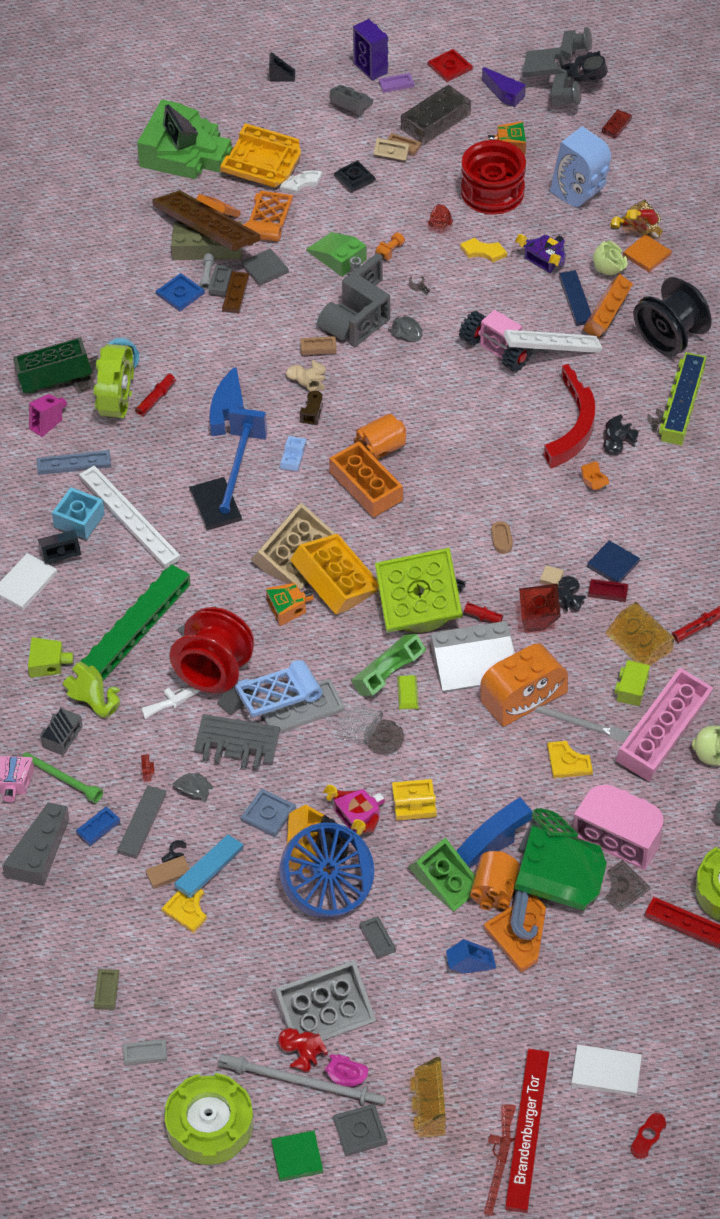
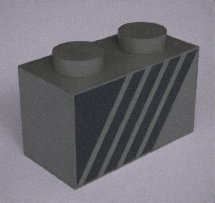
[40,708,83,756]

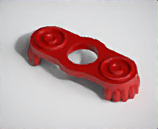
[630,1113,667,1159]

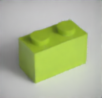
[614,660,650,707]

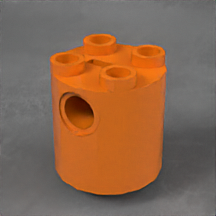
[353,413,406,460]
[470,851,520,911]

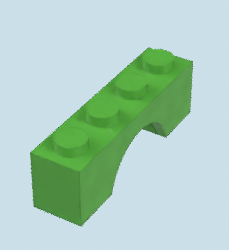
[351,634,426,696]

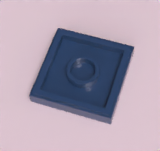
[587,540,640,583]

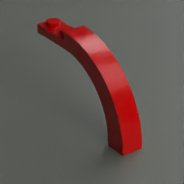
[543,364,596,469]

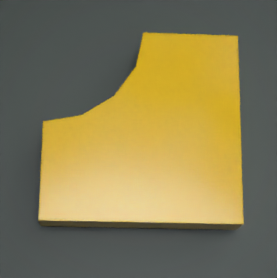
[547,741,593,779]
[161,889,207,933]

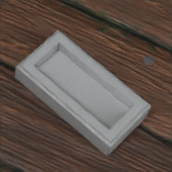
[123,1039,167,1066]

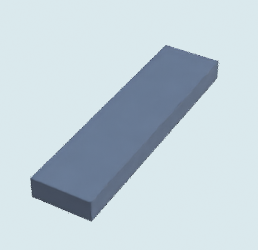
[37,450,111,475]

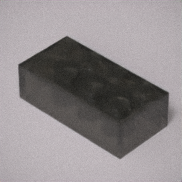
[401,85,471,146]

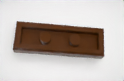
[222,271,250,314]

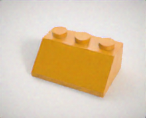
[287,804,331,874]

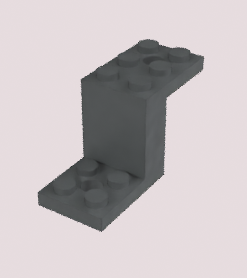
[342,253,390,348]

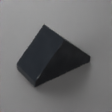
[269,52,295,82]

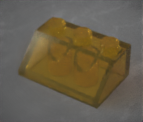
[605,602,674,666]
[410,1057,446,1138]

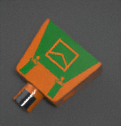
[487,121,526,155]
[266,583,314,626]

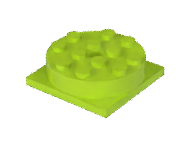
[375,547,463,633]

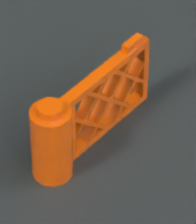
[243,191,293,242]

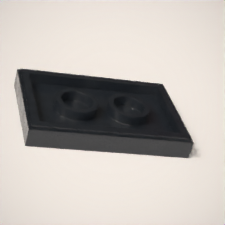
[189,477,242,531]

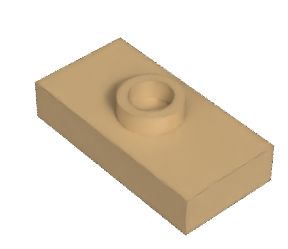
[374,138,410,161]

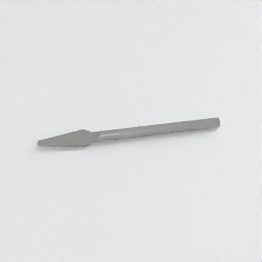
[534,706,631,742]

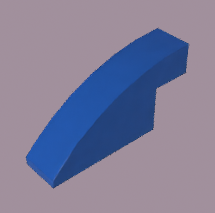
[210,367,244,436]
[456,797,532,868]

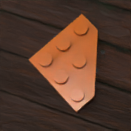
[483,894,546,973]

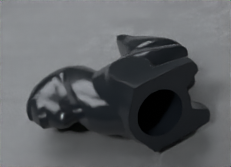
[603,414,639,455]
[547,576,586,612]

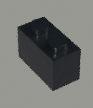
[37,530,82,564]

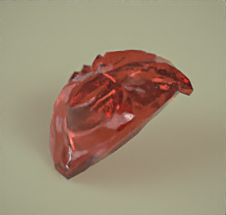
[427,204,453,231]

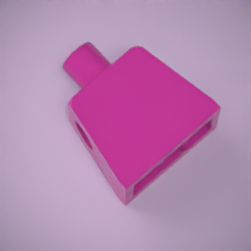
[29,394,67,437]

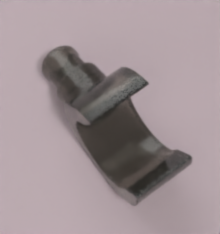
[409,276,430,294]
[647,408,664,432]

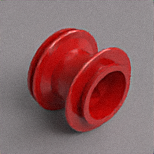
[169,607,255,693]

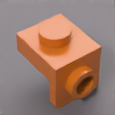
[581,461,609,490]

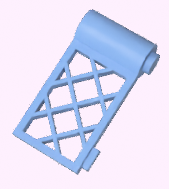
[235,660,323,717]

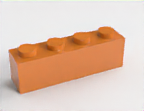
[582,274,633,338]

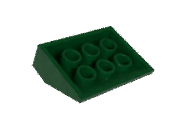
[13,337,92,394]

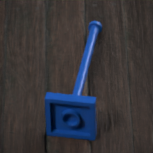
[219,407,267,514]

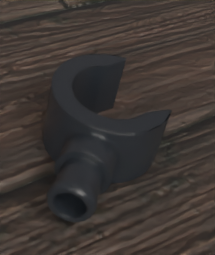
[161,840,187,863]

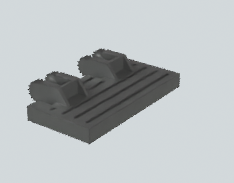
[194,714,281,770]

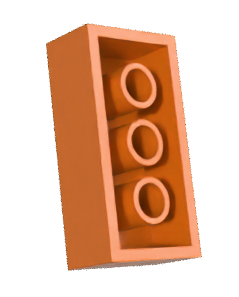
[329,441,403,517]

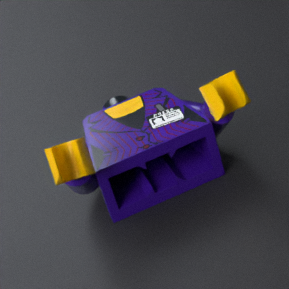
[515,234,566,273]

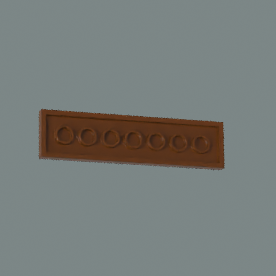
[152,190,261,251]

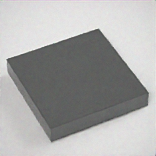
[241,248,289,286]
[333,1103,388,1157]

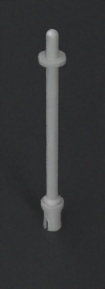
[218,1053,386,1105]

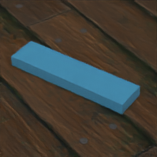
[174,834,244,898]

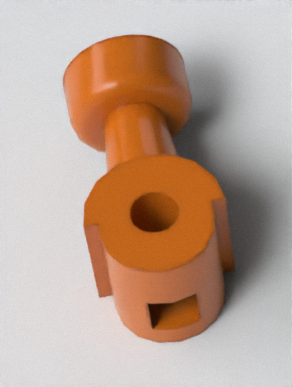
[375,232,405,260]

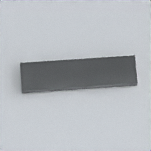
[117,785,167,859]

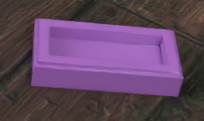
[379,73,414,93]

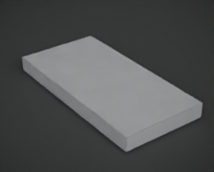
[257,679,345,733]

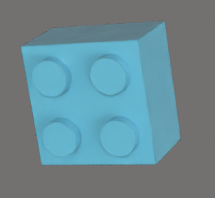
[52,487,105,540]

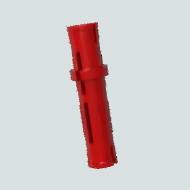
[135,373,176,417]
[672,606,720,643]

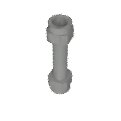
[200,253,214,290]

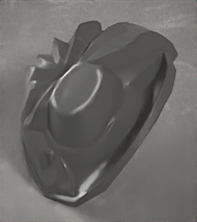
[388,316,423,342]
[172,773,213,802]

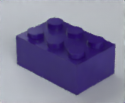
[353,19,389,81]

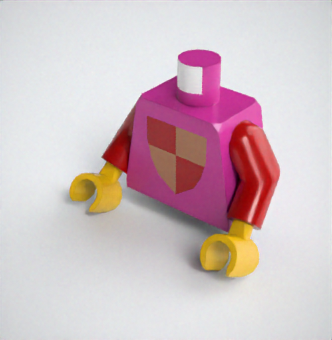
[323,784,385,835]

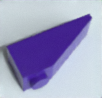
[482,67,526,107]

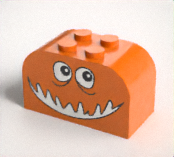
[480,643,568,727]

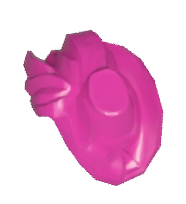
[325,1054,369,1087]

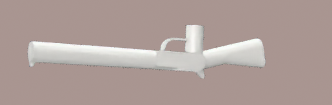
[141,687,201,720]

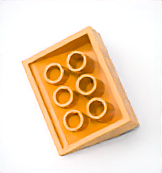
[290,533,379,614]

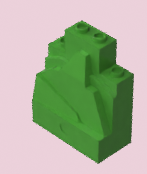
[137,99,233,180]

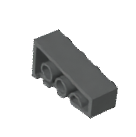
[2,802,69,886]

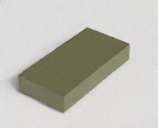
[94,969,120,1010]

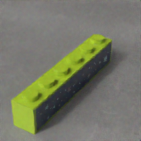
[659,352,707,446]

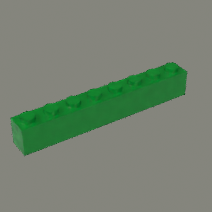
[80,564,191,681]

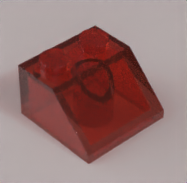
[519,583,561,633]

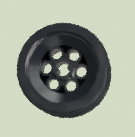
[633,277,712,357]

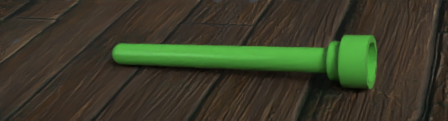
[22,752,104,804]

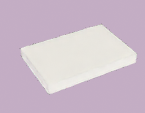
[0,553,58,611]
[571,1045,642,1096]

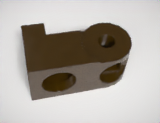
[300,391,323,425]

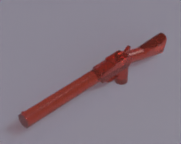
[484,1104,516,1216]

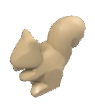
[286,360,326,392]

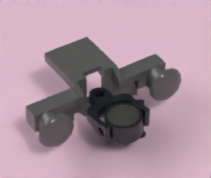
[522,27,608,106]

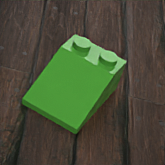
[306,232,367,277]
[408,838,475,912]

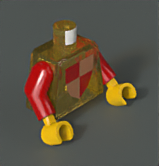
[610,199,663,238]

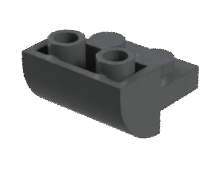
[329,85,374,116]
[316,302,358,341]

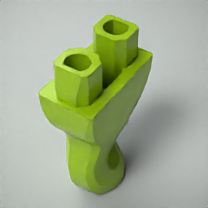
[62,662,121,718]

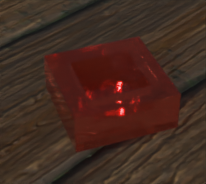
[141,754,155,782]

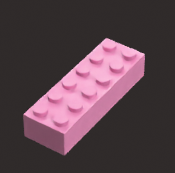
[615,668,713,782]

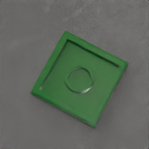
[271,1130,323,1182]

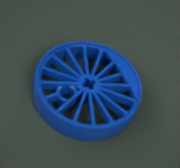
[279,823,374,918]

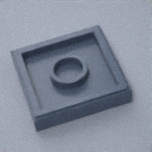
[240,789,296,838]

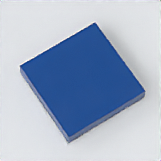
[156,273,205,312]

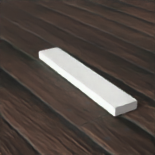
[503,330,603,353]

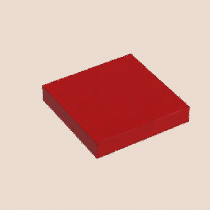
[427,49,473,82]

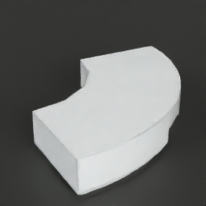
[280,170,323,194]

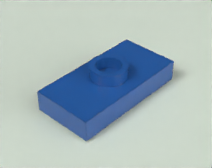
[76,806,120,846]

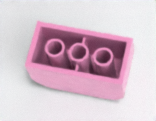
[573,785,663,870]

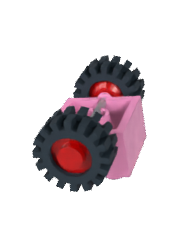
[459,310,533,372]

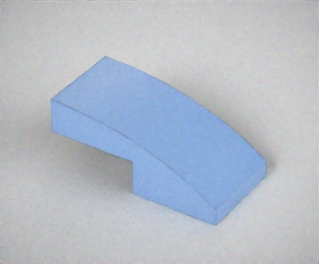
[280,436,306,471]

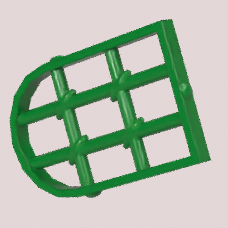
[532,808,578,838]

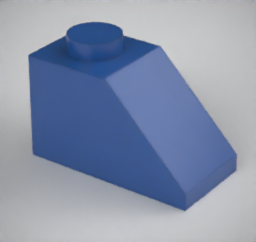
[446,939,496,974]

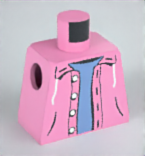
[0,756,34,802]

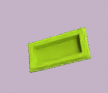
[397,675,419,710]

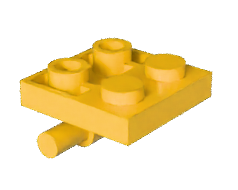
[392,779,437,821]

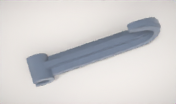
[511,889,538,940]

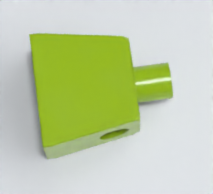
[28,637,74,678]

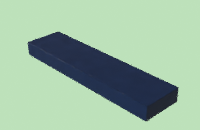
[559,270,591,326]

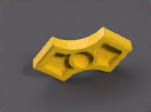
[460,238,507,263]

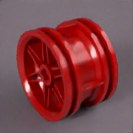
[461,140,526,215]

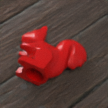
[278,1028,328,1072]

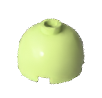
[593,240,628,276]
[692,725,720,766]

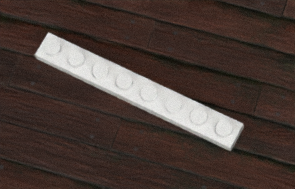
[79,466,181,569]

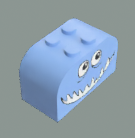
[550,126,611,207]

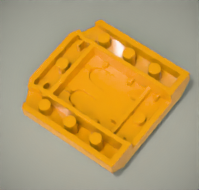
[220,123,301,187]

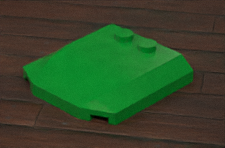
[514,824,607,911]

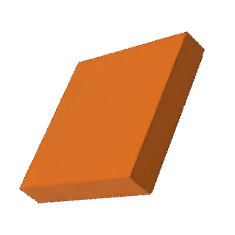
[196,194,241,217]
[623,234,672,273]

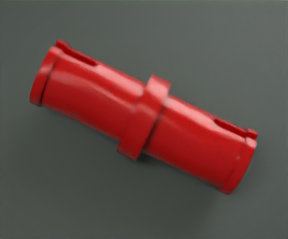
[463,602,504,623]

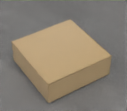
[540,565,564,587]

